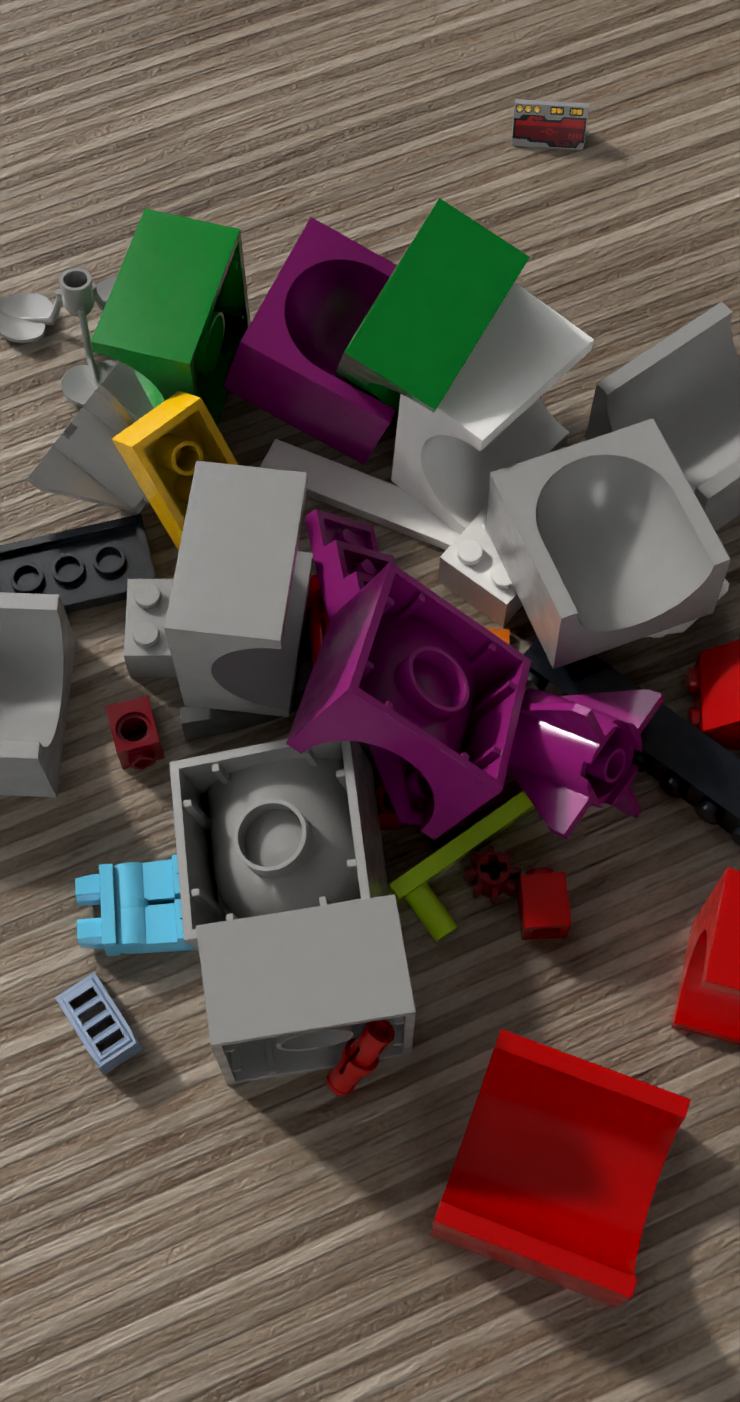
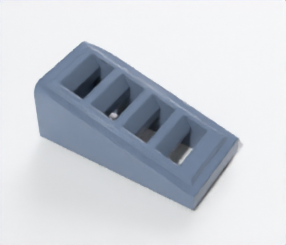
[55,972,143,1075]

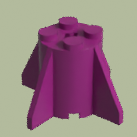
[508,687,665,839]

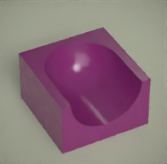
[223,217,397,465]

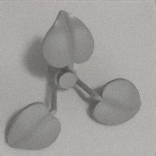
[0,268,117,407]

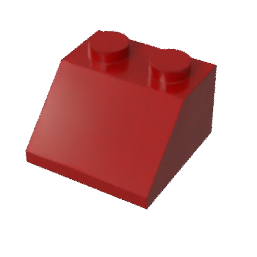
[686,639,740,750]

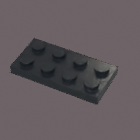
[0,514,157,613]

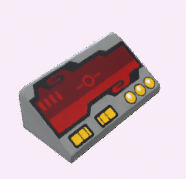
[511,99,589,150]

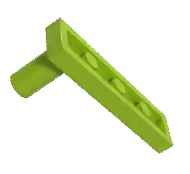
[388,791,535,942]

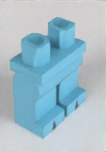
[75,855,196,957]

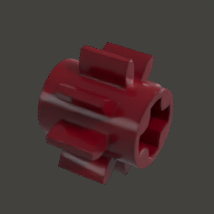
[464,844,521,905]

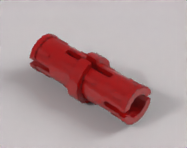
[326,1019,395,1097]

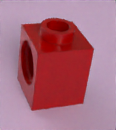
[516,867,571,940]

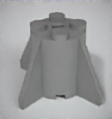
[26,361,154,515]

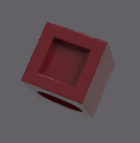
[105,695,165,769]

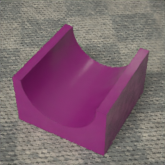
[286,562,532,840]

